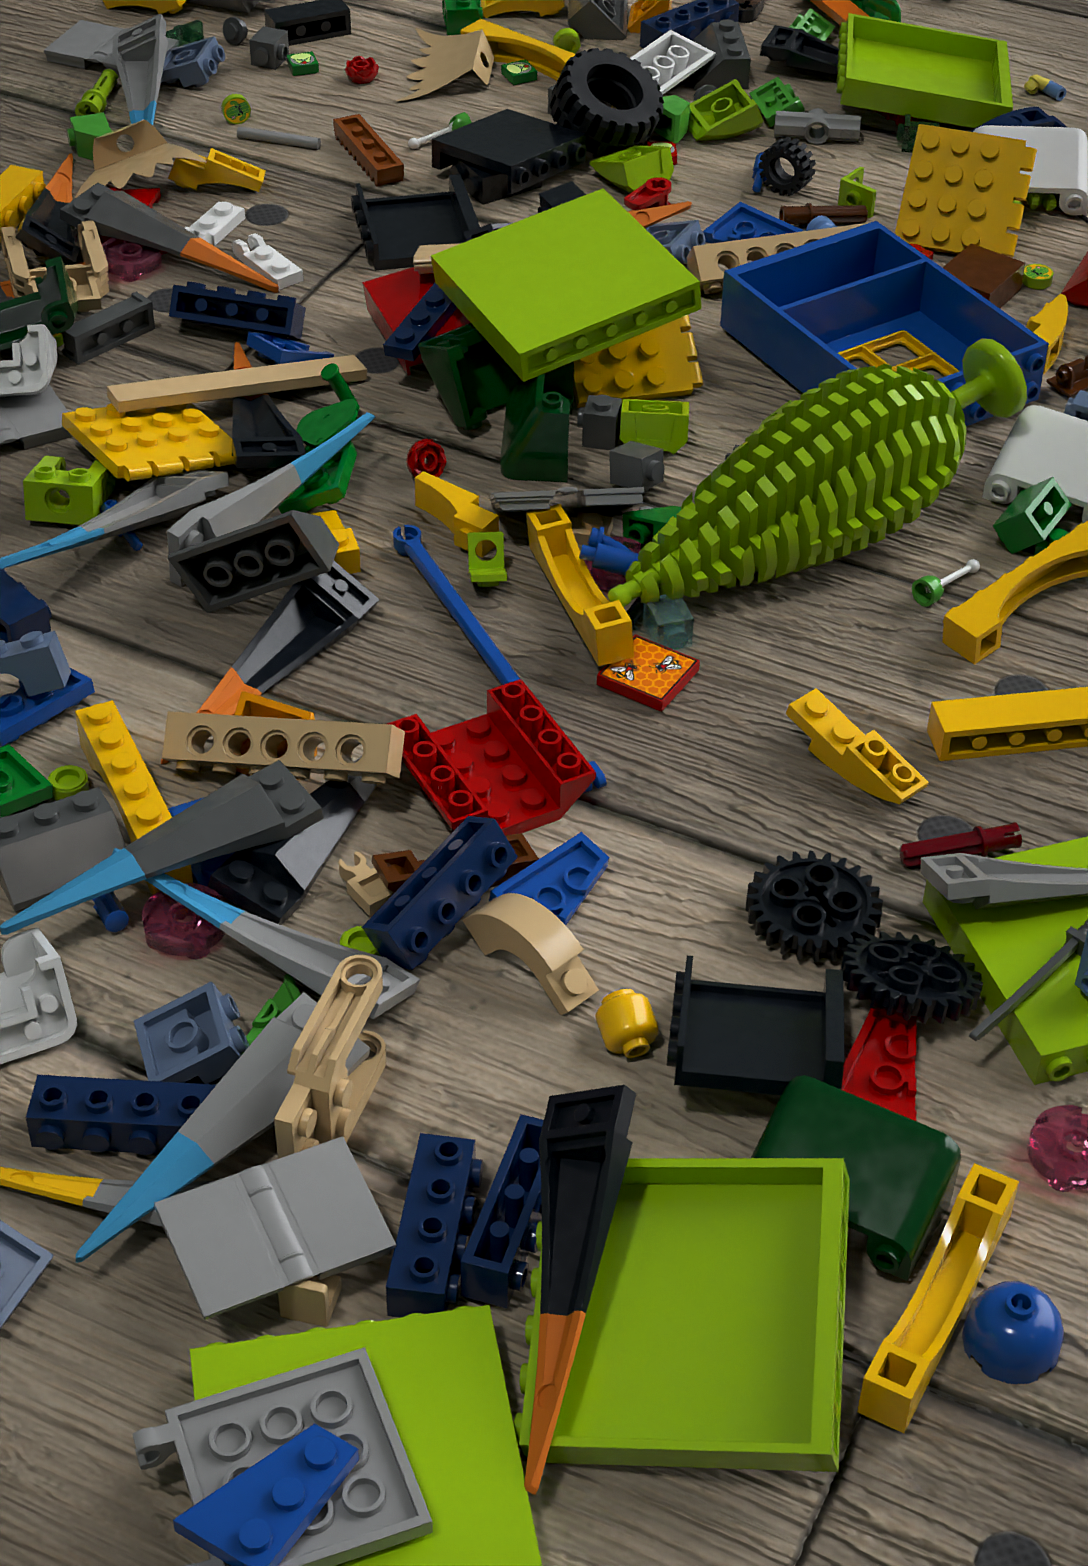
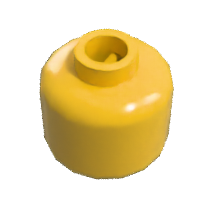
[595,989,659,1058]

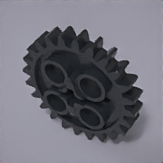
[745,851,883,962]
[840,931,983,1024]

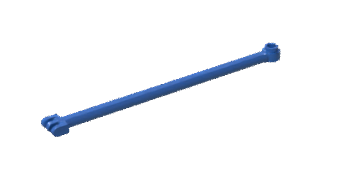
[393,525,607,793]

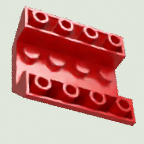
[387,679,596,836]

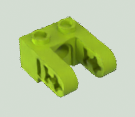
[23,456,116,525]

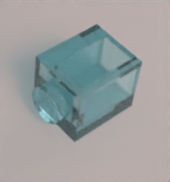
[643,594,694,650]

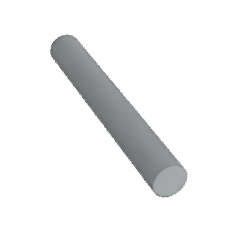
[237,126,321,150]

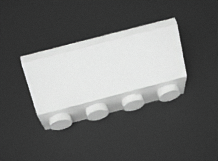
[630,30,716,95]

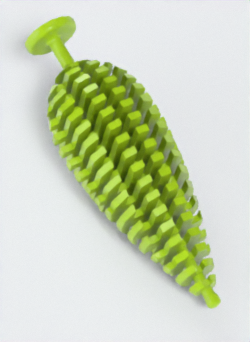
[608,339,1027,607]

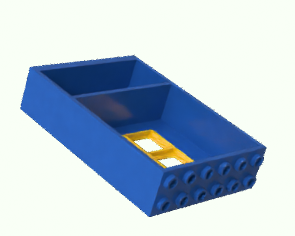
[720,221,1049,427]

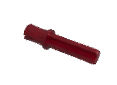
[899,822,1022,868]

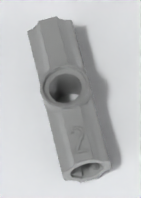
[774,108,861,145]

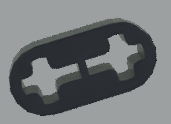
[736,0,764,23]

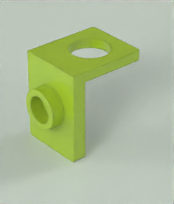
[838,167,877,218]
[467,531,507,587]

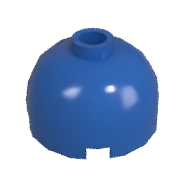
[962,1281,1064,1384]

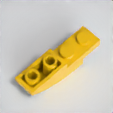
[1026,294,1068,374]
[786,688,929,804]

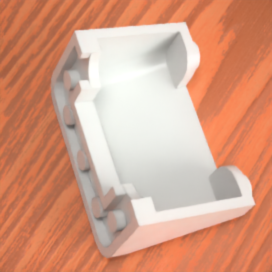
[973,125,1088,216]
[0,324,58,397]
[982,405,1088,523]
[0,927,77,1064]

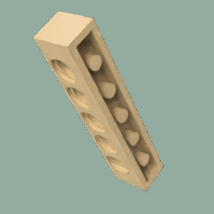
[686,223,868,294]
[162,711,405,785]

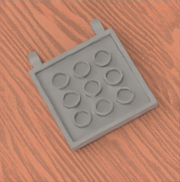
[132,1347,433,1566]

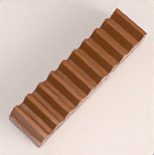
[333,114,404,187]

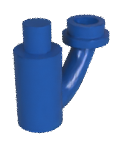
[579,526,639,576]

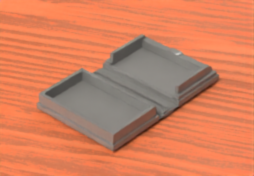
[44,20,180,76]
[0,384,72,449]
[489,487,644,512]
[154,1136,396,1320]

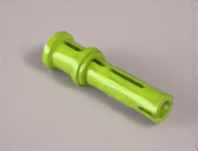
[75,69,118,116]

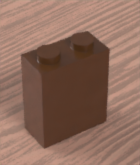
[943,243,1025,308]

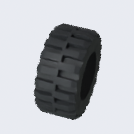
[550,48,664,158]

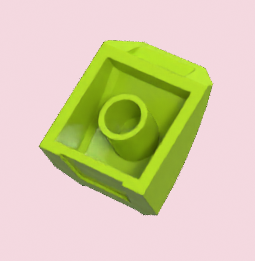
[688,79,763,141]
[589,145,674,193]
[620,399,689,455]

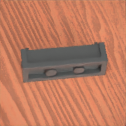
[61,292,155,365]

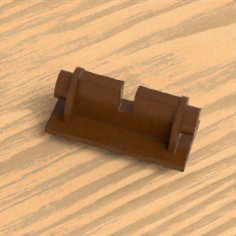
[1046,355,1088,397]

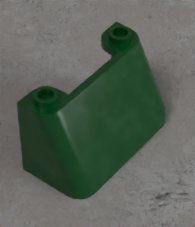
[0,256,78,351]
[418,323,520,430]
[500,362,574,482]
[751,1075,961,1281]

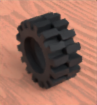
[759,137,816,196]

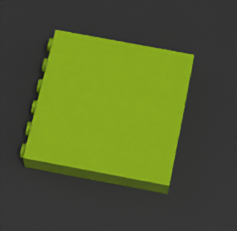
[836,13,1013,128]
[431,188,702,382]
[923,836,1088,1085]
[514,1158,850,1472]
[190,1305,542,1566]

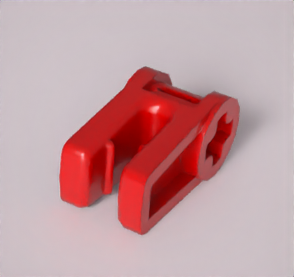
[624,177,672,211]

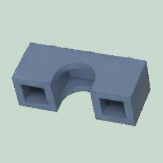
[0,631,71,697]

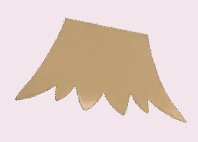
[396,28,494,101]
[75,119,207,198]

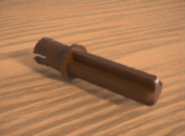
[779,203,868,227]

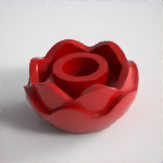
[344,56,379,84]
[406,439,447,478]

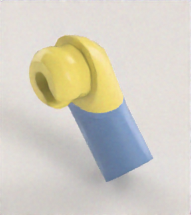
[1024,74,1067,101]

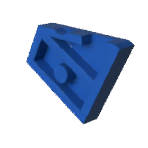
[246,332,334,365]

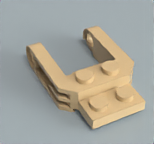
[0,220,109,312]
[274,955,386,1159]

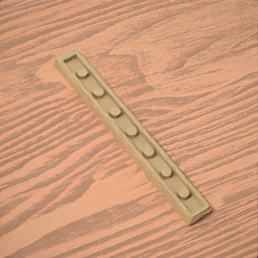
[107,355,367,413]

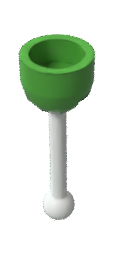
[408,112,472,149]
[912,559,980,607]

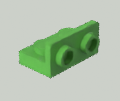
[789,8,836,41]
[749,77,805,127]

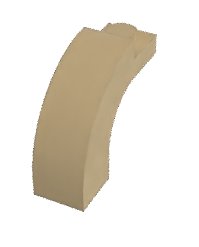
[462,893,599,1015]

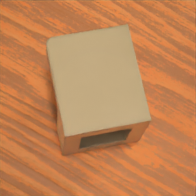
[278,1275,342,1327]

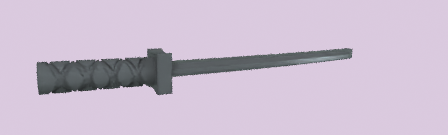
[969,919,1088,1041]

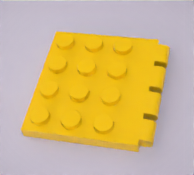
[895,124,1037,257]
[573,315,703,408]
[62,403,235,481]

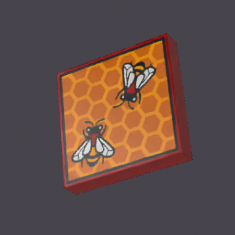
[596,634,700,712]

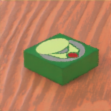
[286,51,319,76]
[501,59,537,85]

